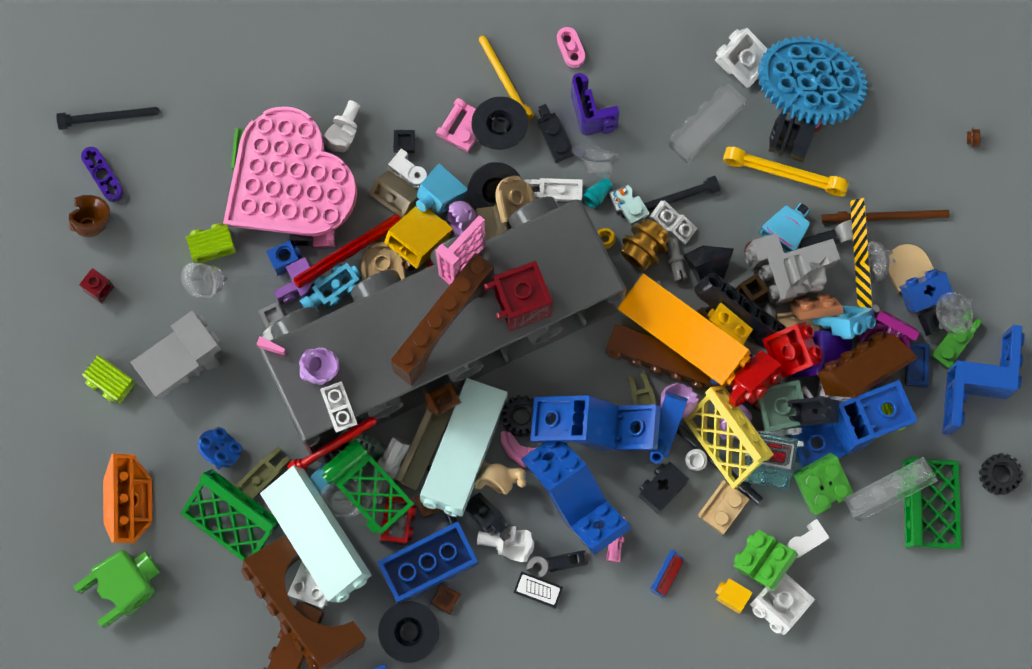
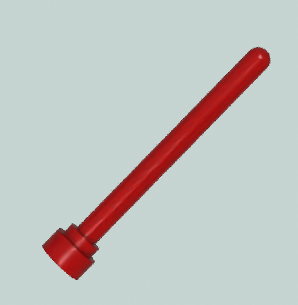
[287,417,377,471]

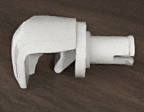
[323,100,361,153]
[477,526,534,562]

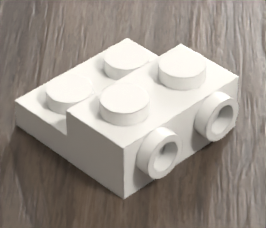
[715,28,767,88]
[750,573,815,635]

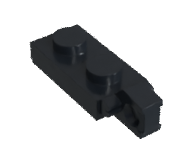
[538,104,575,163]
[465,492,511,542]

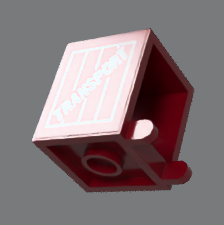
[484,261,553,332]

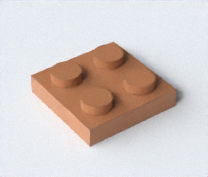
[790,293,843,320]

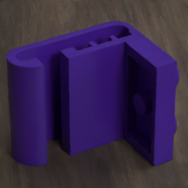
[571,73,620,135]
[792,331,852,378]

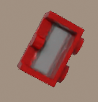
[379,497,417,545]

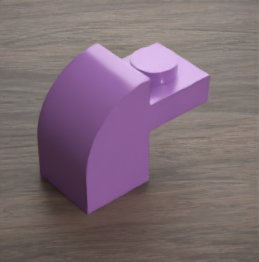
[274,257,315,304]

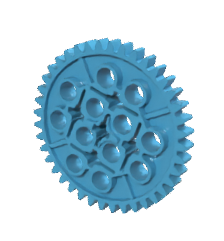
[757,36,868,125]

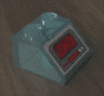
[744,432,798,489]

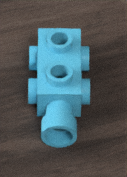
[300,263,361,308]

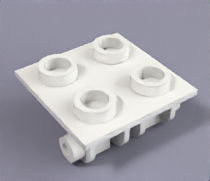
[287,561,328,609]

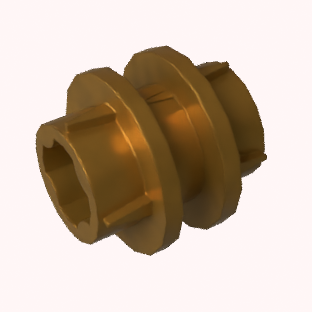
[620,219,670,271]

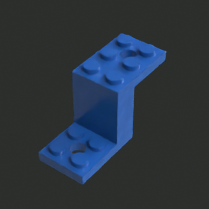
[942,325,1025,435]
[789,380,918,468]
[530,395,661,451]
[521,442,631,555]

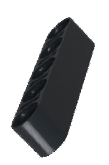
[694,273,787,347]

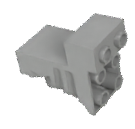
[744,233,840,308]
[130,311,221,401]

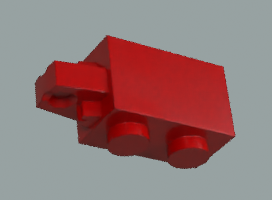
[729,350,782,408]

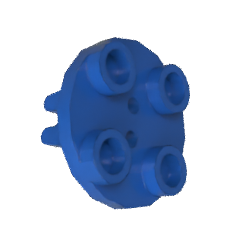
[197,427,242,470]

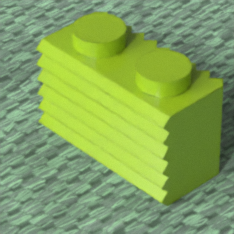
[186,223,236,265]
[82,355,136,403]

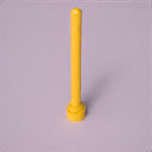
[479,36,534,121]

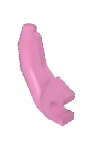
[500,431,536,468]

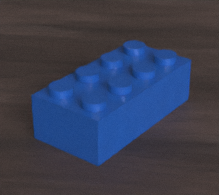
[377,521,479,603]

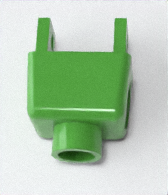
[73,550,161,629]

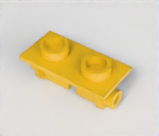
[707,303,753,345]

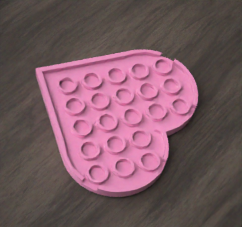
[223,106,357,236]

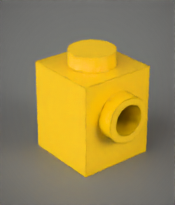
[715,578,753,614]

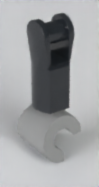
[799,220,853,249]
[526,550,588,578]

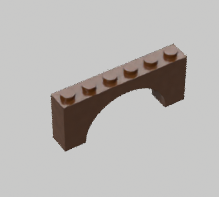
[390,253,494,386]
[241,535,366,669]

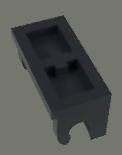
[788,397,839,426]

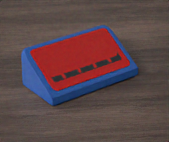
[650,549,684,598]

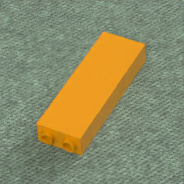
[617,273,751,388]

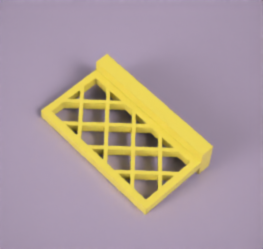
[684,386,774,489]

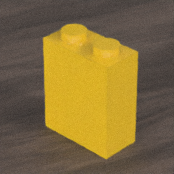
[384,206,453,269]

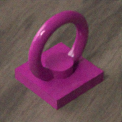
[858,309,919,350]

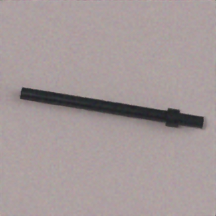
[677,424,763,505]

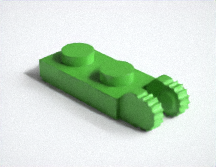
[931,310,982,370]

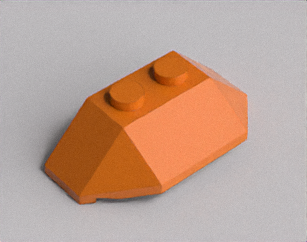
[103,453,152,543]

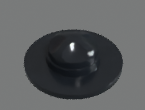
[471,97,528,150]
[467,162,520,211]
[378,601,439,663]

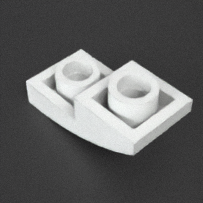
[649,201,697,245]
[320,381,357,432]

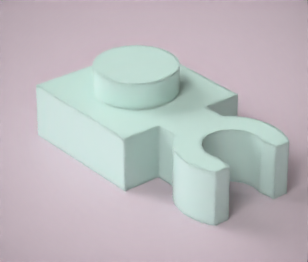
[616,185,650,226]

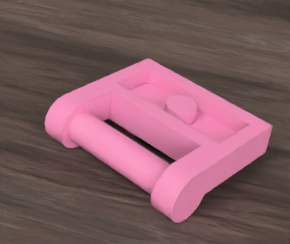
[435,98,477,153]

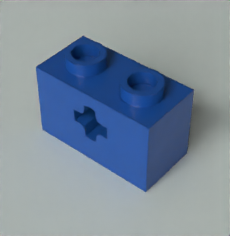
[899,269,954,313]

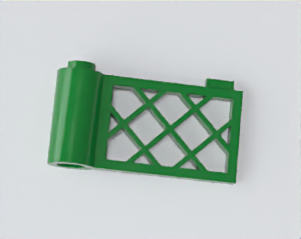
[321,439,415,535]

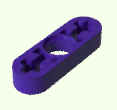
[81,147,123,202]

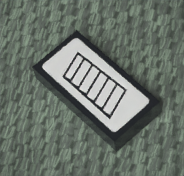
[513,571,563,609]

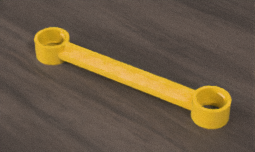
[723,147,849,197]

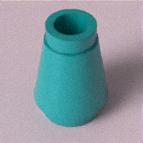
[582,178,613,208]

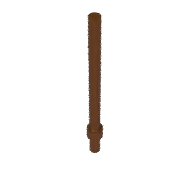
[821,210,949,224]

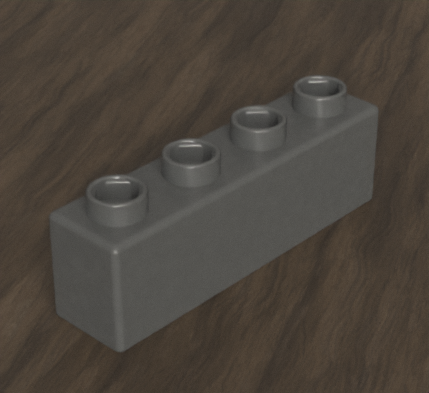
[260,196,626,454]

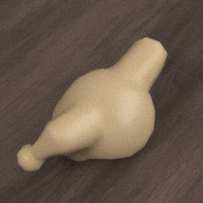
[475,460,527,495]

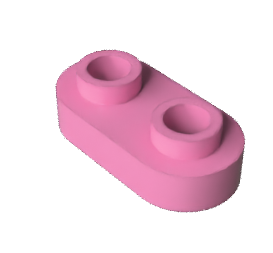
[557,27,585,68]

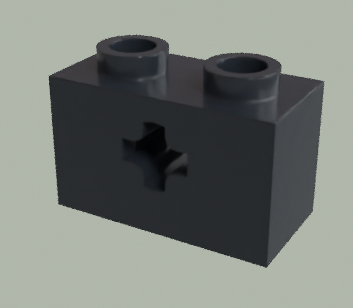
[639,461,689,514]

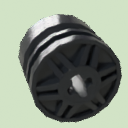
[768,109,816,163]

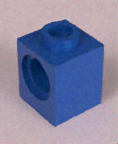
[266,241,302,276]

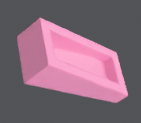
[257,336,287,356]

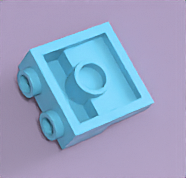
[813,305,876,339]

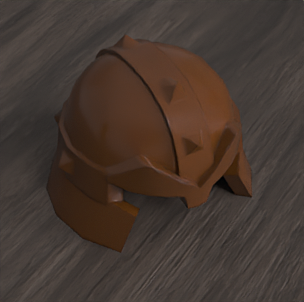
[69,195,110,238]

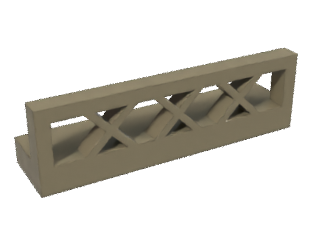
[395,409,453,492]

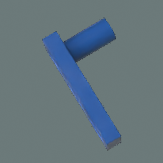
[647,392,688,463]

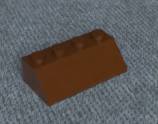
[817,332,917,398]

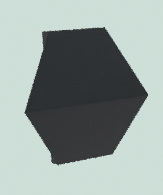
[684,245,734,283]

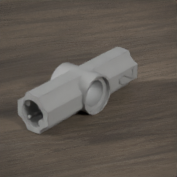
[365,436,410,504]

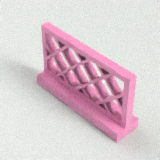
[435,215,486,285]

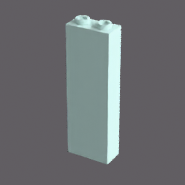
[420,378,508,517]
[260,466,372,603]

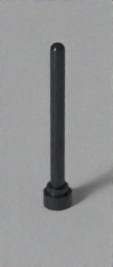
[56,107,160,130]
[621,175,720,218]

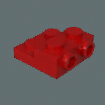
[762,321,823,379]

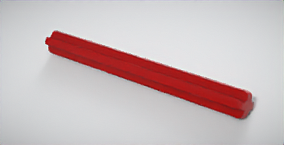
[293,214,401,288]

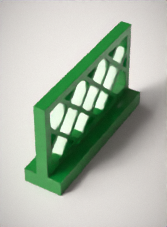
[903,457,961,549]
[180,469,280,561]

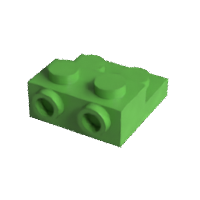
[733,530,798,591]

